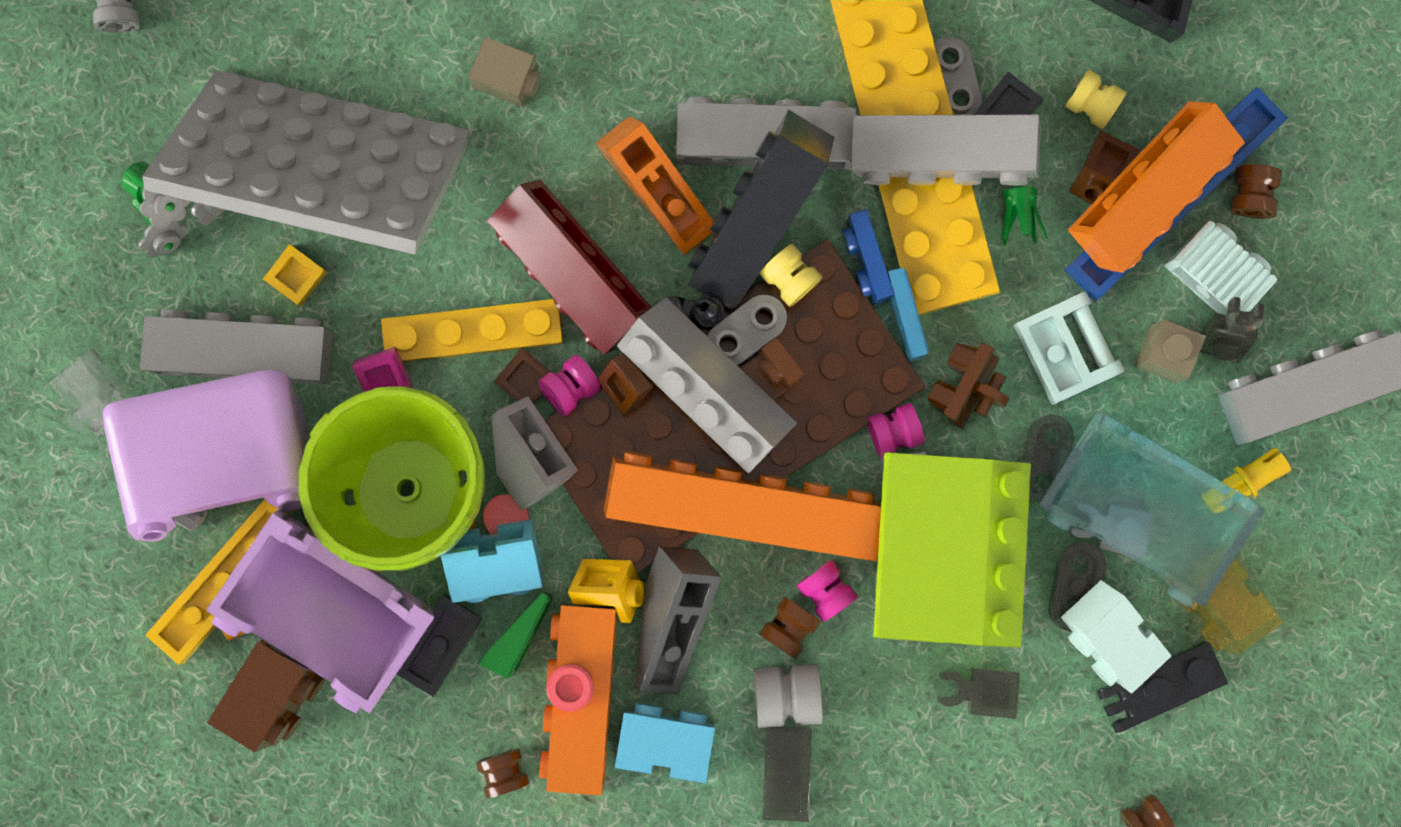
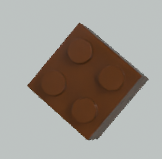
[207,640,325,753]

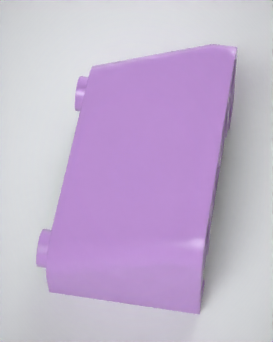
[102,370,309,542]
[206,510,434,713]

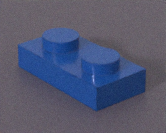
[842,209,894,306]

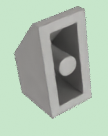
[492,396,578,511]

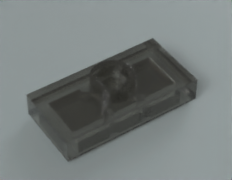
[762,726,812,822]

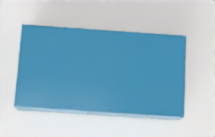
[887,267,929,362]

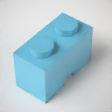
[441,519,543,603]
[615,703,715,783]

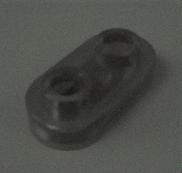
[1021,414,1074,503]
[1048,542,1106,632]

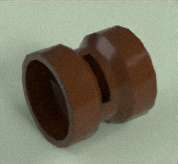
[1231,164,1282,219]
[759,597,821,659]

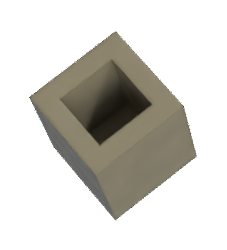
[468,37,542,107]
[1134,319,1206,383]

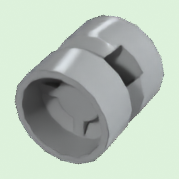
[754,664,822,728]

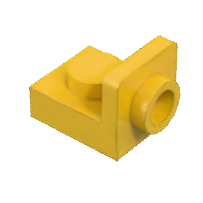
[568,559,645,623]

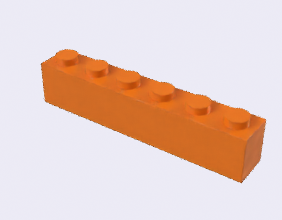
[603,452,881,561]

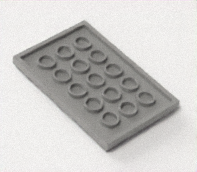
[143,70,470,255]

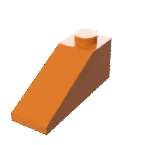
[595,116,713,255]

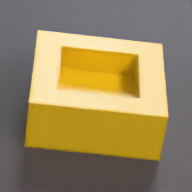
[263,244,327,307]

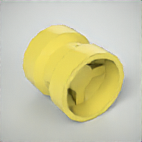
[1064,69,1127,130]
[759,243,823,307]

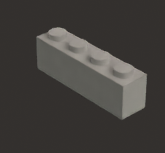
[676,97,856,170]
[851,115,1041,186]
[617,297,797,474]
[140,310,333,385]
[1218,329,1401,445]

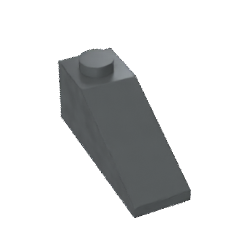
[636,546,722,694]

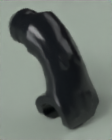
[668,296,724,329]

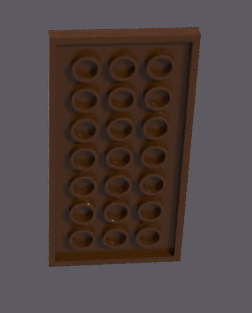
[544,239,925,573]

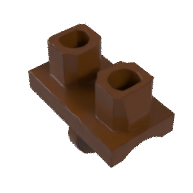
[927,342,1009,430]

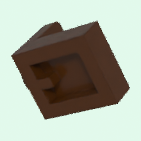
[1069,130,1140,204]
[741,337,805,401]

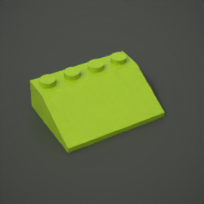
[873,453,1031,648]

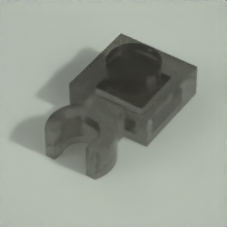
[1200,297,1264,363]
[937,667,1020,719]

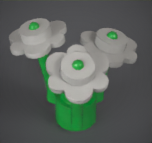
[121,162,225,257]

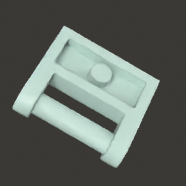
[1013,291,1125,405]

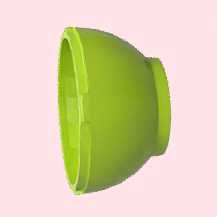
[298,386,485,571]

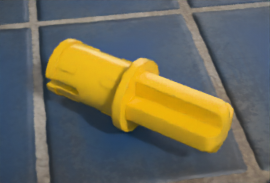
[1200,447,1292,515]

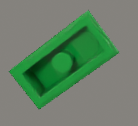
[477,592,554,679]

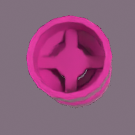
[538,355,601,417]
[867,403,925,459]
[796,559,859,622]

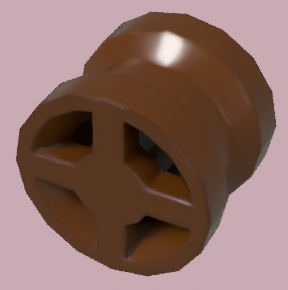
[476,748,530,798]
[1120,794,1175,827]

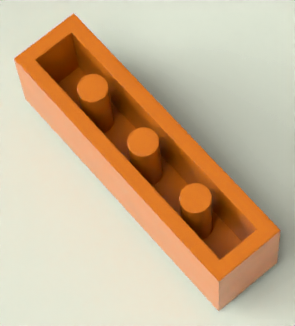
[1068,101,1245,273]
[539,604,617,795]

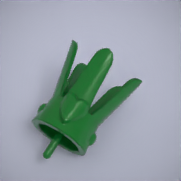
[1001,185,1048,245]

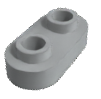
[935,37,982,115]
[707,295,787,366]

